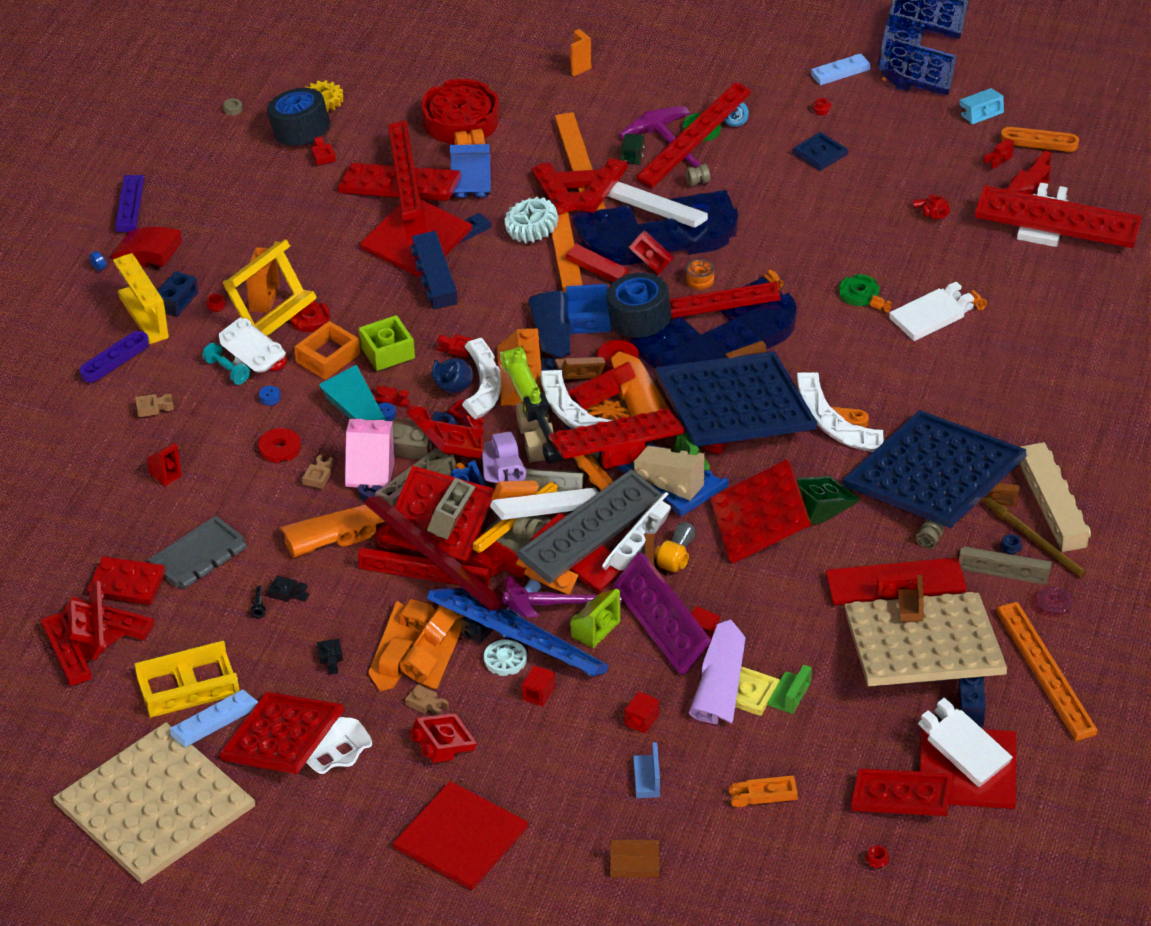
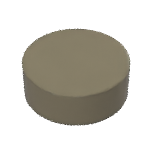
[223,98,243,116]

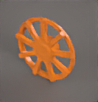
[586,400,630,420]

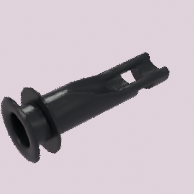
[251,585,266,618]

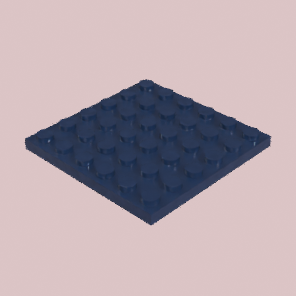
[655,351,817,447]
[843,410,1027,528]

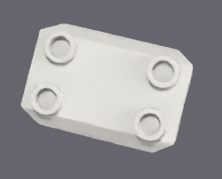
[219,318,286,373]

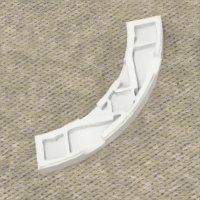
[462,338,502,420]
[541,370,612,429]
[797,373,883,452]

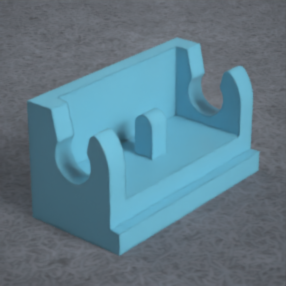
[959,88,1004,124]

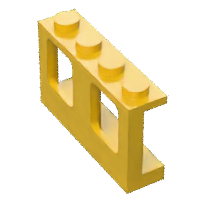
[113,253,169,344]
[134,641,239,718]

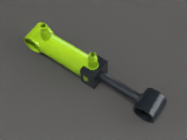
[500,347,569,464]

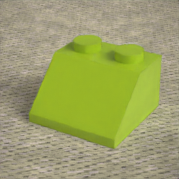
[570,589,620,648]

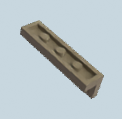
[375,448,456,507]
[495,468,585,492]
[959,546,1052,585]

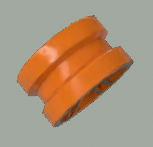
[686,259,714,290]

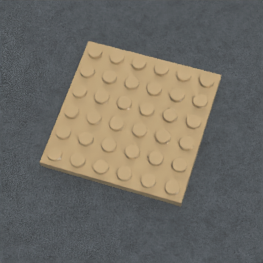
[845,592,1007,686]
[53,723,255,884]

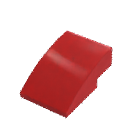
[110,227,182,268]

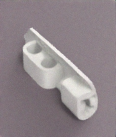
[602,492,671,571]

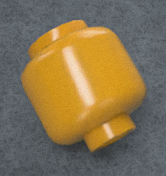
[654,540,689,573]

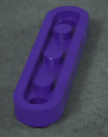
[80,331,149,382]

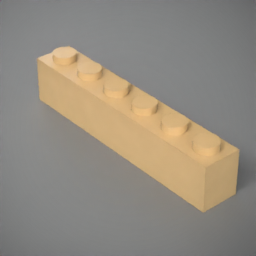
[1019,442,1091,552]

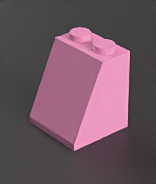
[345,419,395,488]

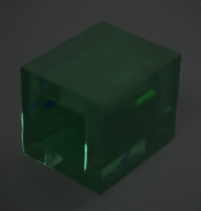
[621,133,645,165]

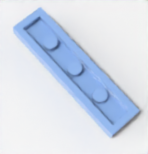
[170,690,258,747]

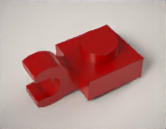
[312,136,336,165]
[984,138,1014,169]
[436,334,475,358]
[373,386,410,407]

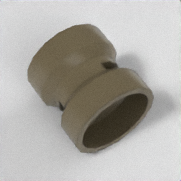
[685,164,710,187]
[513,516,543,540]
[916,519,944,549]

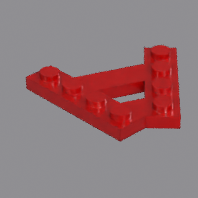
[531,158,628,215]
[41,597,155,686]

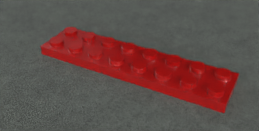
[975,185,1142,249]

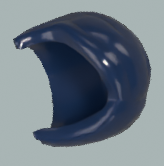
[431,359,473,394]

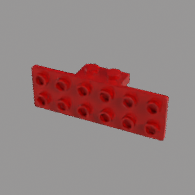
[549,409,685,469]
[826,557,967,605]

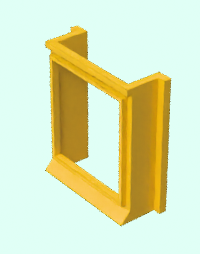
[222,239,317,336]

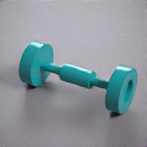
[202,342,250,385]

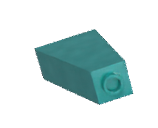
[319,365,386,421]

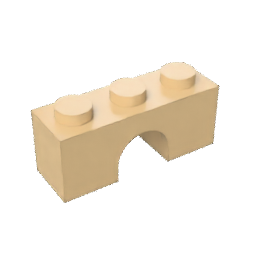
[516,403,553,463]

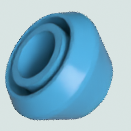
[724,102,749,127]

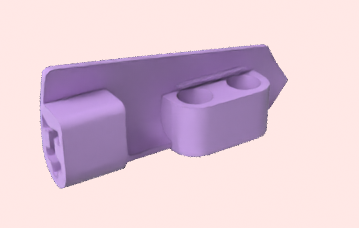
[482,431,526,483]
[689,620,746,724]

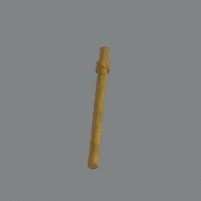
[985,497,1086,578]

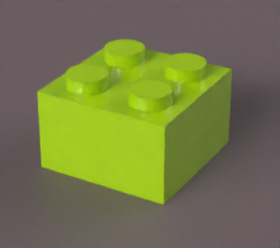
[359,315,415,371]

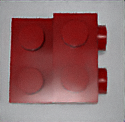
[410,713,478,763]

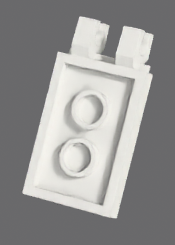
[1017,183,1069,247]
[889,282,974,341]
[918,698,1013,787]

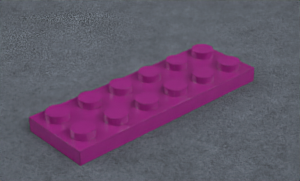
[613,552,711,675]

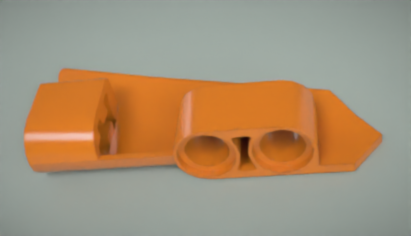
[611,351,670,416]

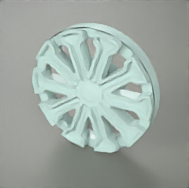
[484,640,527,676]

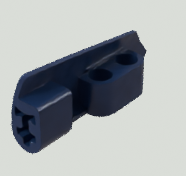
[528,291,570,359]

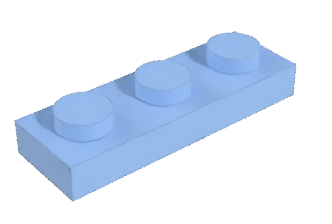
[811,54,870,85]

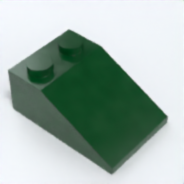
[796,476,859,525]

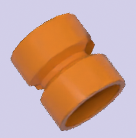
[454,129,485,145]

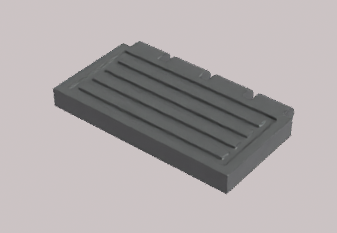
[147,515,247,589]

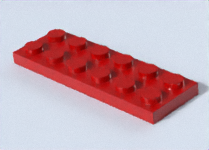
[338,163,461,201]

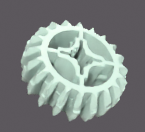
[504,197,558,244]

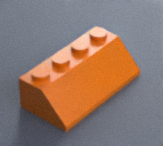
[497,328,543,406]

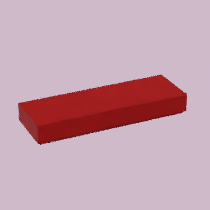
[565,244,629,282]

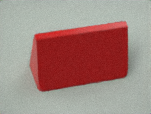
[629,231,674,275]

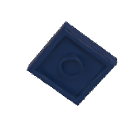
[792,132,848,171]

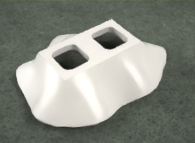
[306,717,372,774]

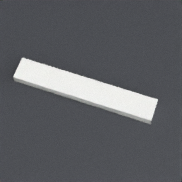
[607,182,708,228]
[490,488,599,520]

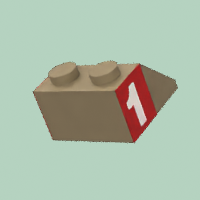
[393,418,434,460]

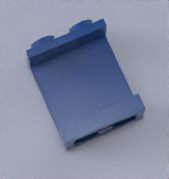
[450,144,491,198]
[566,284,611,334]

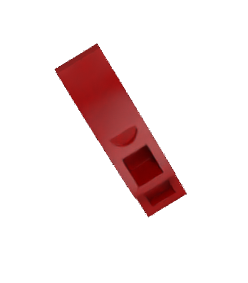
[1005,150,1052,195]

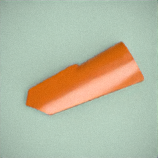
[280,505,385,558]
[368,599,435,691]
[400,605,464,690]

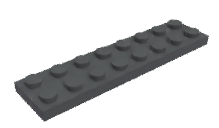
[517,469,662,584]

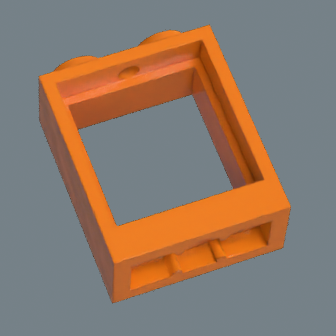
[246,247,280,313]
[294,321,361,380]

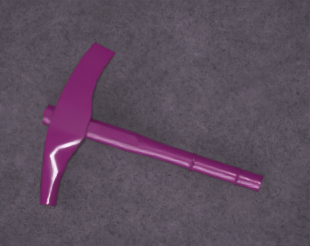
[619,106,701,168]
[502,576,622,617]

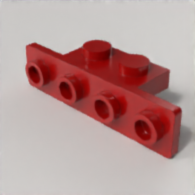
[567,362,636,410]
[467,532,526,579]
[68,580,106,660]

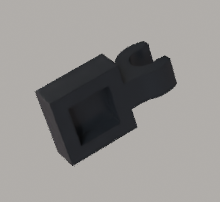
[267,576,309,602]
[317,638,343,674]

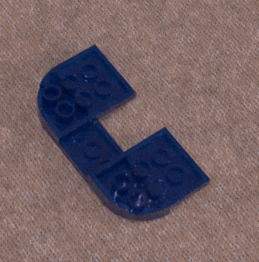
[877,0,969,95]
[572,190,738,265]
[630,277,797,369]

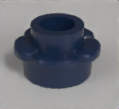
[1000,534,1022,555]

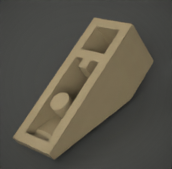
[427,478,475,539]

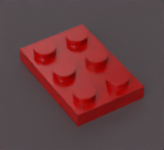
[87,556,166,605]

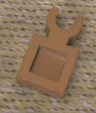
[135,394,174,417]
[302,455,333,489]
[405,684,449,716]

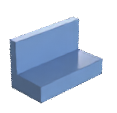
[634,742,660,798]

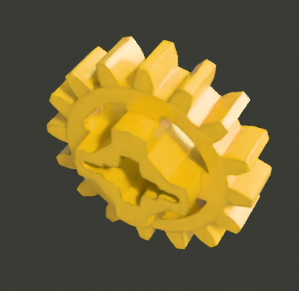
[305,80,343,112]

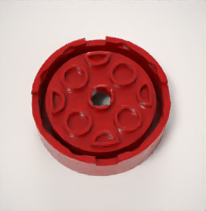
[422,79,499,144]

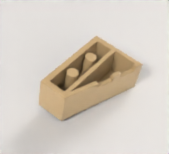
[634,446,704,501]

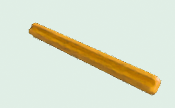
[472,482,558,553]

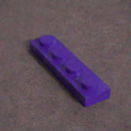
[116,175,145,232]

